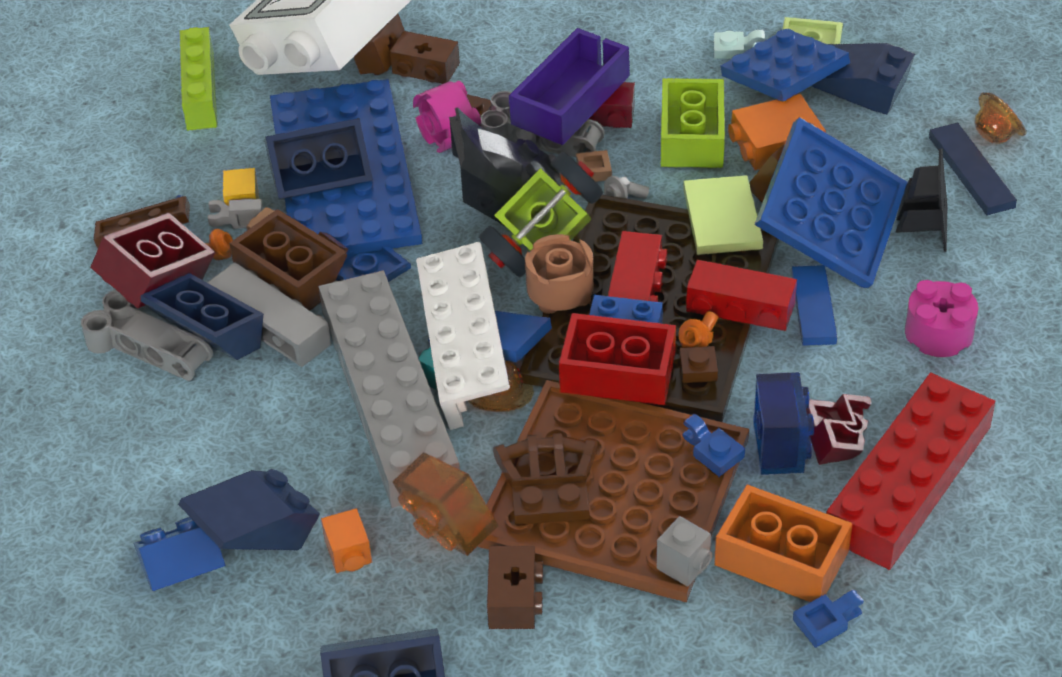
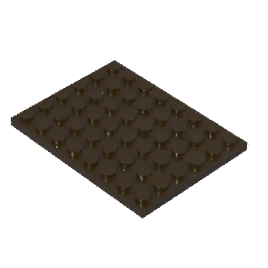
[519,194,779,422]

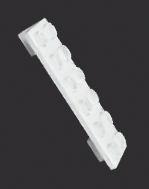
[416,242,510,430]

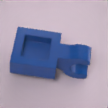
[682,414,746,477]
[793,590,864,648]

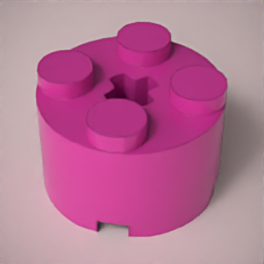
[413,81,481,153]
[905,280,978,357]

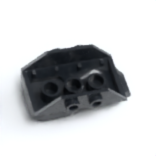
[449,107,565,227]

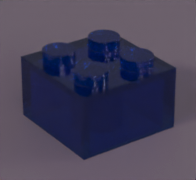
[753,372,814,475]

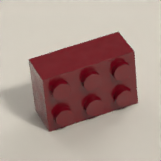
[90,213,215,308]

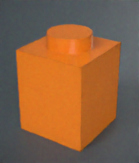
[321,508,372,573]

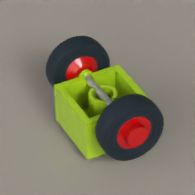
[479,152,604,277]

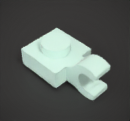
[714,30,765,59]

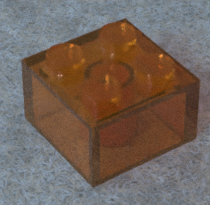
[392,452,498,556]

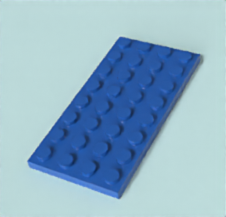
[270,79,423,254]

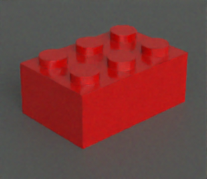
[559,313,676,405]

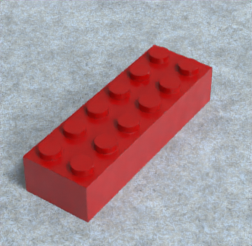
[826,372,996,570]

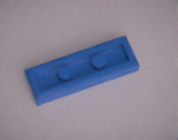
[791,265,837,346]

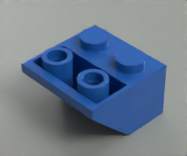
[133,517,226,591]

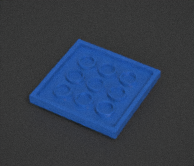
[754,117,908,289]

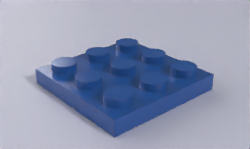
[720,29,850,102]

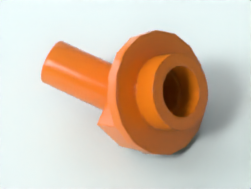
[205,228,233,260]
[678,311,719,348]

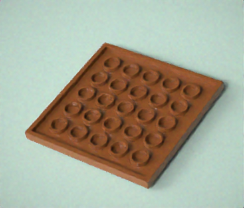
[471,380,749,603]

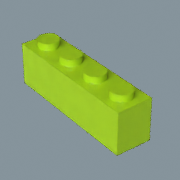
[179,27,217,131]

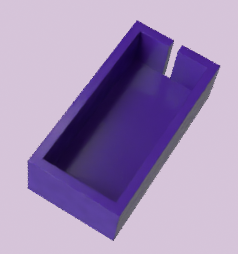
[509,28,630,145]

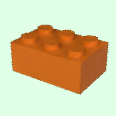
[714,484,852,602]

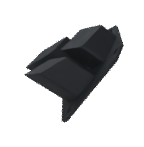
[896,149,948,252]

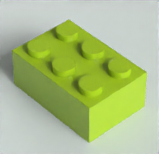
[661,78,725,168]

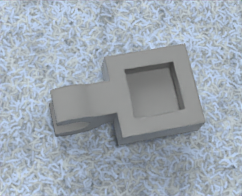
[207,199,263,229]

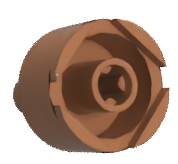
[525,234,594,314]

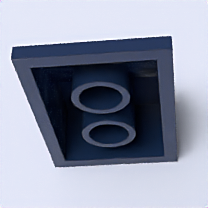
[811,43,915,115]
[178,469,320,550]

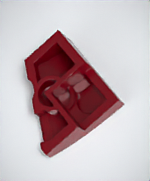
[799,394,871,465]

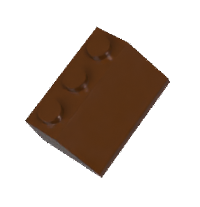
[229,209,347,311]

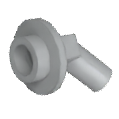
[604,176,649,199]

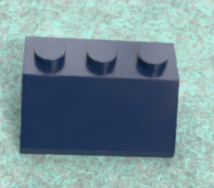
[264,118,373,200]
[141,273,264,360]
[320,628,445,677]

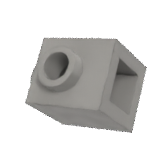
[657,516,712,587]

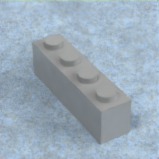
[207,262,331,367]

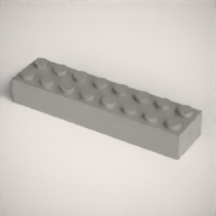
[319,270,461,508]

